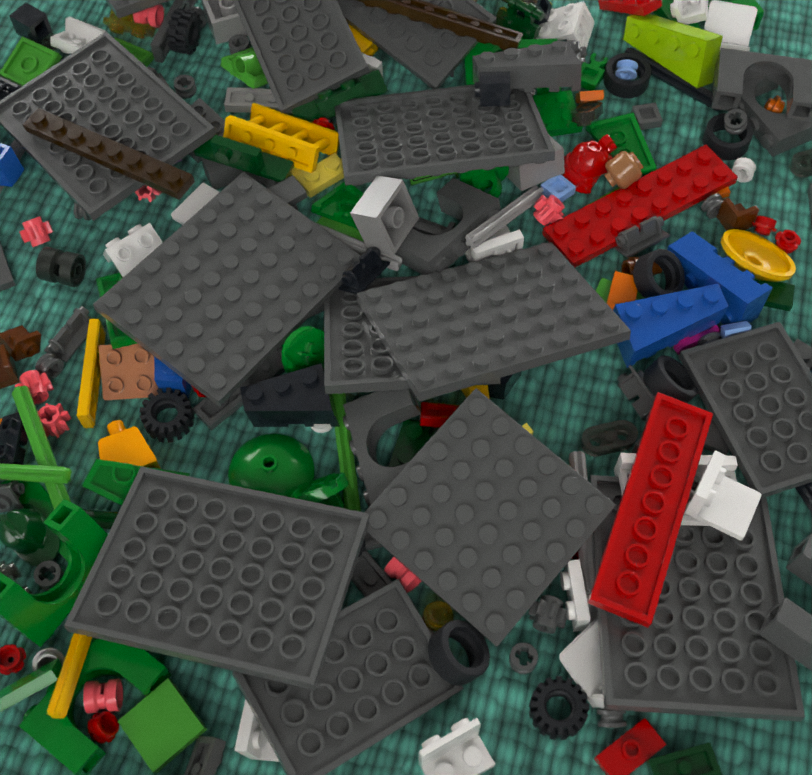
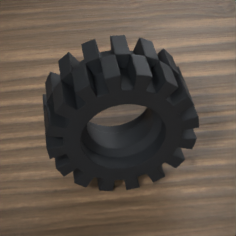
[167,8,201,55]
[140,388,195,443]
[529,676,589,740]

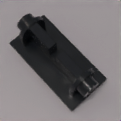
[338,247,390,294]
[0,412,28,465]

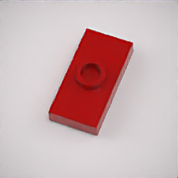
[420,402,460,427]
[594,718,667,775]

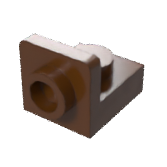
[0,325,41,362]

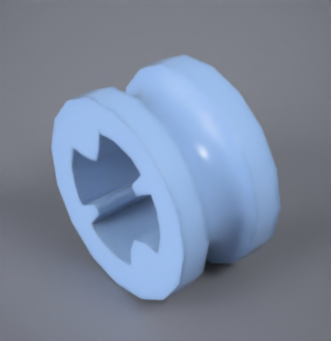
[615,59,638,80]

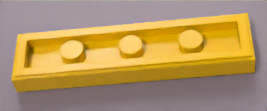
[77,319,106,428]

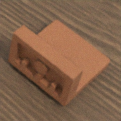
[99,343,159,400]

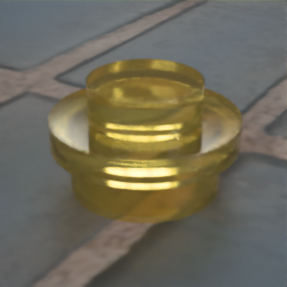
[423,601,454,632]

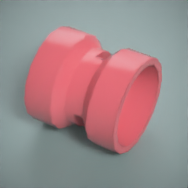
[133,4,164,28]
[384,557,422,593]
[83,679,123,714]

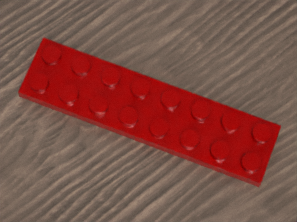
[542,144,738,268]
[587,392,713,628]

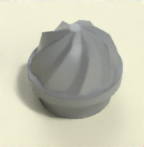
[32,647,65,671]

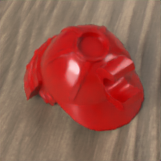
[561,134,617,194]

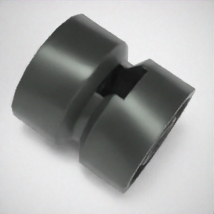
[36,247,86,287]

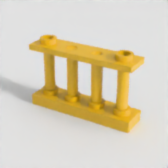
[223,103,339,173]

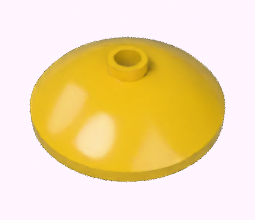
[721,229,796,282]

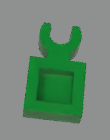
[581,53,608,91]

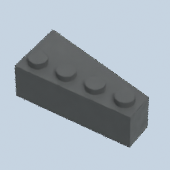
[473,41,582,93]

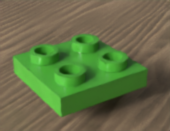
[221,47,268,89]

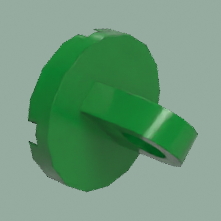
[458,166,509,198]
[281,326,324,373]
[291,472,349,508]

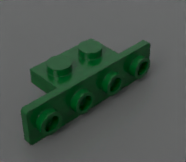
[292,69,387,123]
[194,135,294,182]

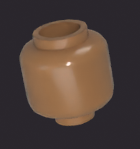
[604,151,644,189]

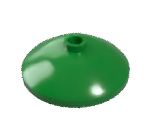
[228,433,315,497]

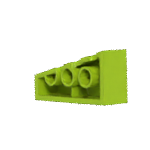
[623,14,723,88]

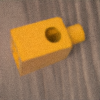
[98,420,161,469]

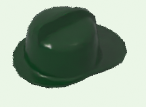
[0,504,60,566]

